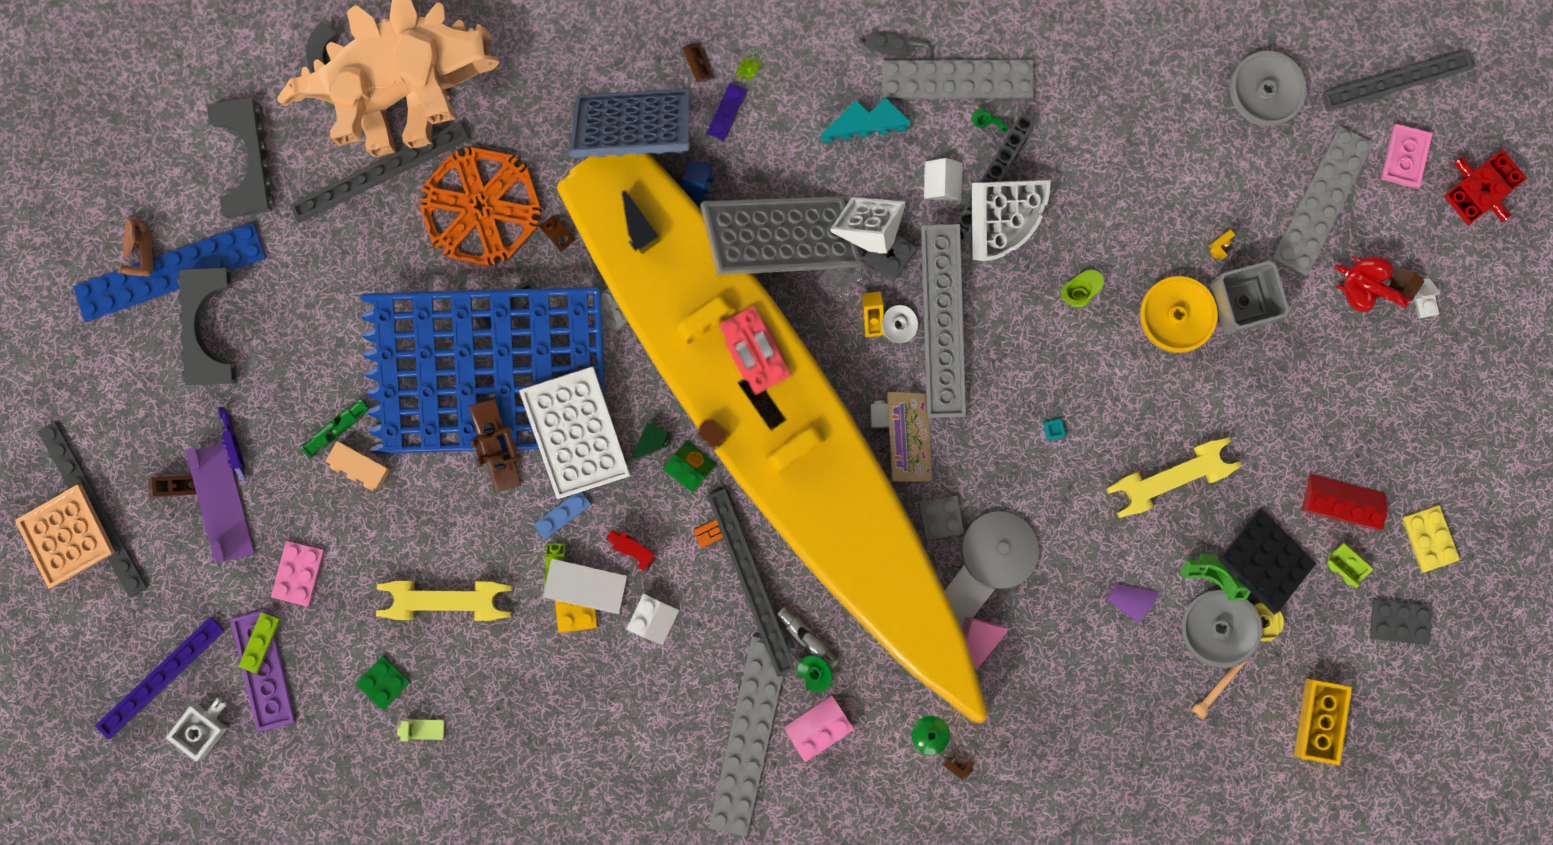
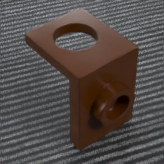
[539,215,575,252]

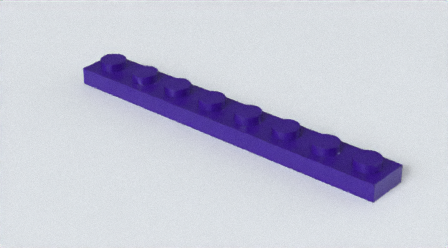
[95,617,225,740]

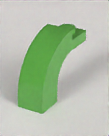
[1180,553,1251,601]

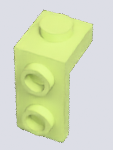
[397,719,445,741]

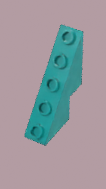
[820,97,911,143]

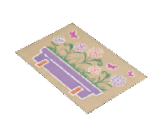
[888,392,932,481]

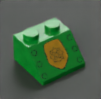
[662,441,717,494]

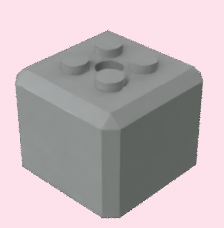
[1209,261,1290,335]

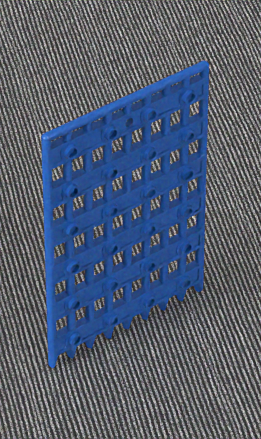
[360,287,606,454]

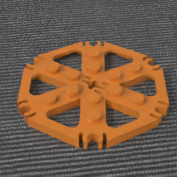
[419,147,542,267]

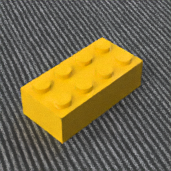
[1294,679,1352,765]

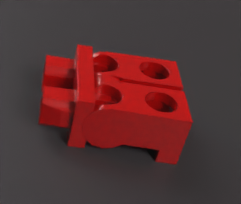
[606,530,658,571]

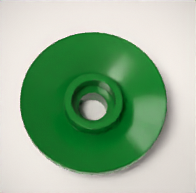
[797,655,833,693]
[912,716,950,755]

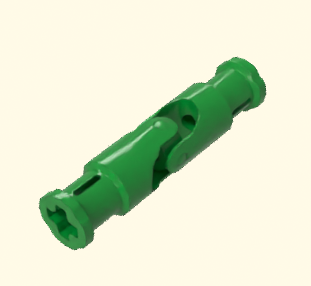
[300,398,370,458]

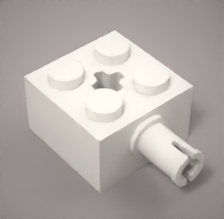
[166,697,228,762]

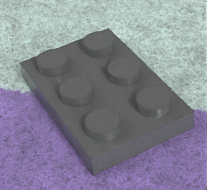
[1370,600,1433,645]

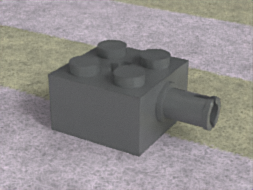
[863,234,917,282]

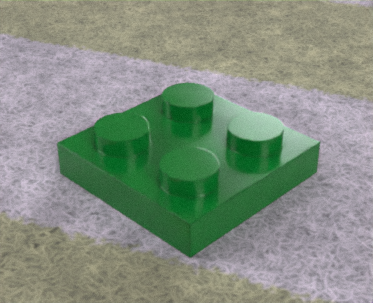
[356,655,411,711]

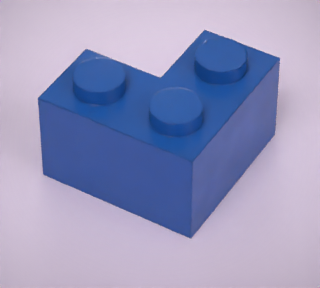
[681,160,714,209]

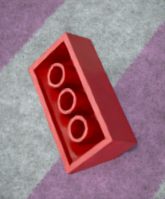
[1301,474,1388,531]

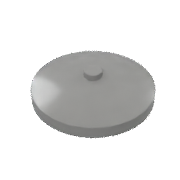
[1230,51,1307,127]
[961,511,1039,589]
[1182,590,1262,668]

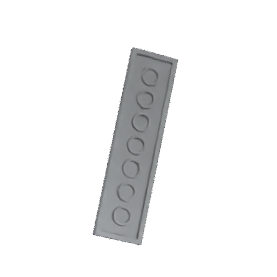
[882,60,1033,99]
[1272,126,1374,276]

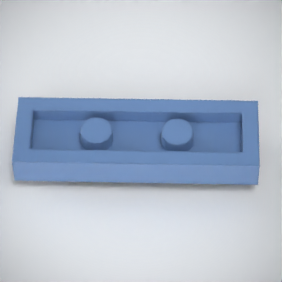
[534,492,591,540]

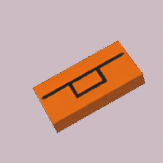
[693,520,723,548]

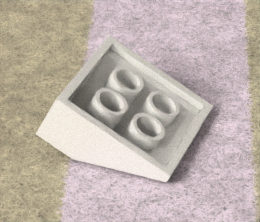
[830,197,905,253]

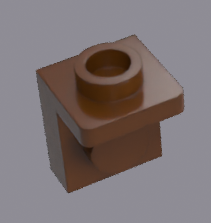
[941,758,973,780]

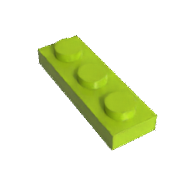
[238,612,281,674]

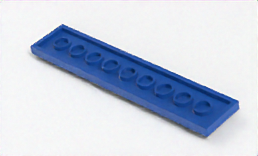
[73,223,267,323]

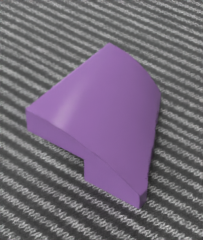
[1106,584,1159,623]

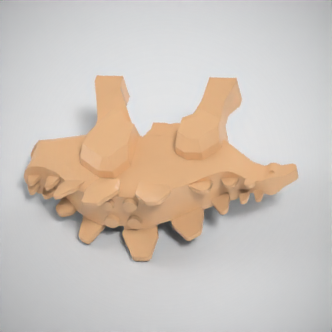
[278,0,499,158]

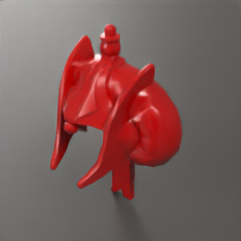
[1335,255,1413,312]

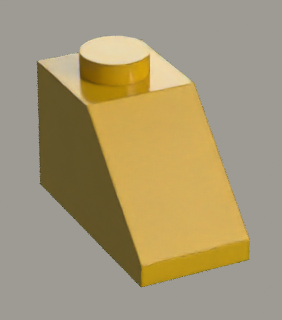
[862,291,884,337]

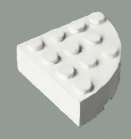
[972,180,1051,261]

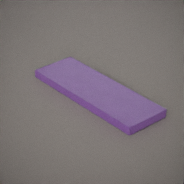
[230,609,296,732]

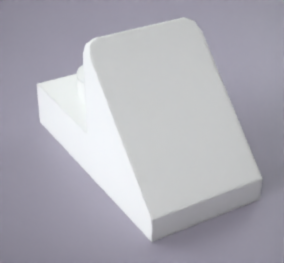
[1414,278,1440,319]

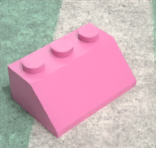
[784,695,854,762]

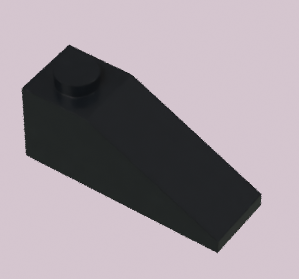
[622,190,661,254]

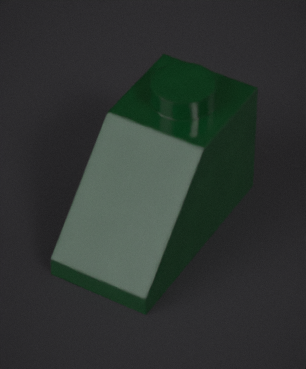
[632,422,671,460]

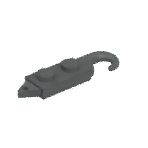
[858,32,933,61]

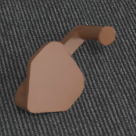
[117,218,153,277]

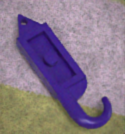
[217,407,245,481]

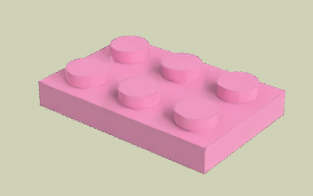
[1381,124,1433,189]
[271,541,325,607]

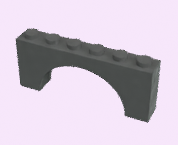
[207,97,275,219]
[177,268,237,385]

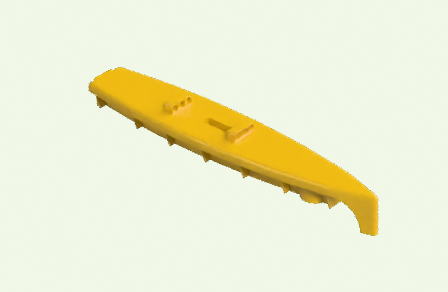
[557,153,988,723]

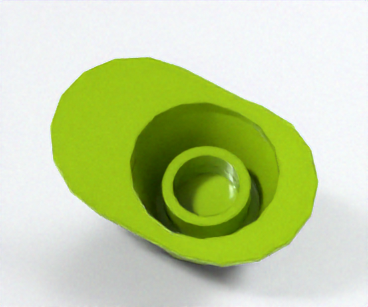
[1061,270,1104,308]

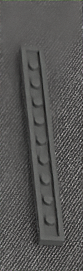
[290,122,470,223]
[37,422,148,597]
[707,489,796,677]

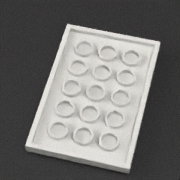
[519,366,631,499]

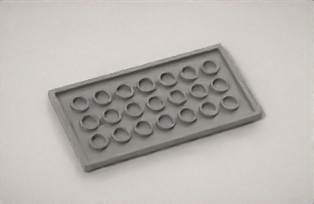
[700,197,861,275]

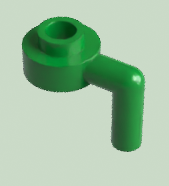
[971,108,1008,133]

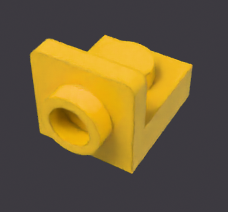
[1209,229,1235,261]

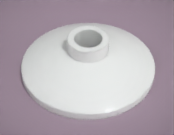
[882,305,918,343]

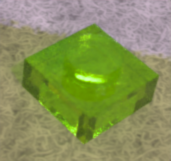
[735,58,760,81]

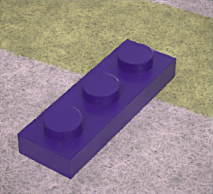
[706,82,747,141]

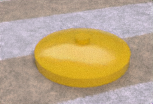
[1139,276,1218,353]

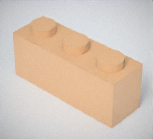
[325,441,391,491]

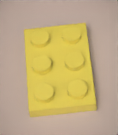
[1402,505,1460,573]

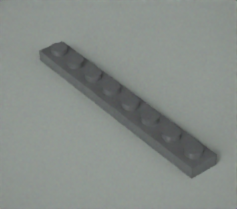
[1322,50,1473,112]

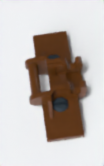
[468,399,521,492]

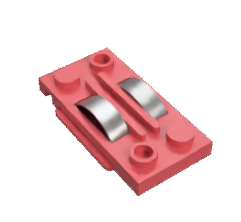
[719,306,791,395]

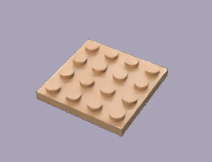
[15,484,115,589]

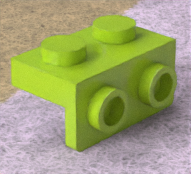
[1327,542,1374,588]

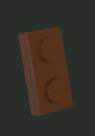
[683,44,714,82]

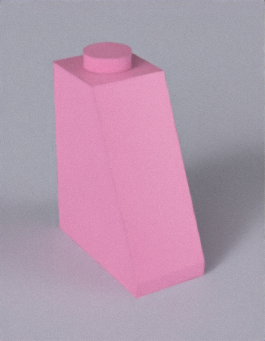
[962,616,1008,669]

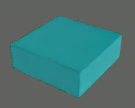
[1043,418,1066,441]

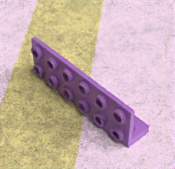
[186,444,254,564]

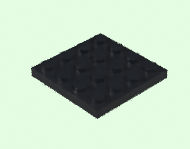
[1218,509,1316,615]

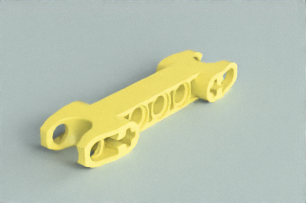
[1106,437,1242,518]
[376,581,513,621]

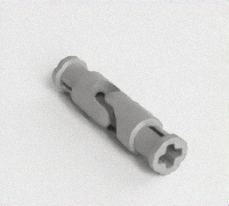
[775,605,841,670]

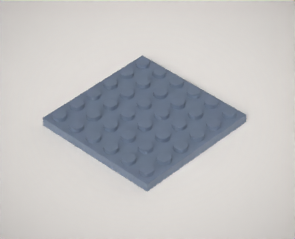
[569,89,690,158]

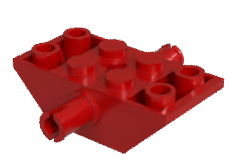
[1443,149,1528,226]

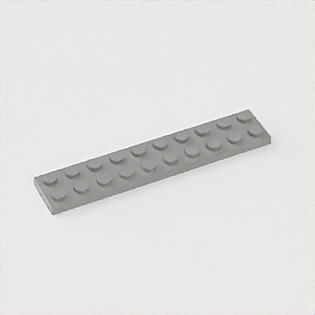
[921,224,966,418]
[709,636,790,837]

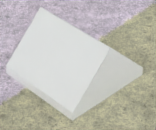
[924,158,963,201]

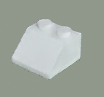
[627,594,679,645]

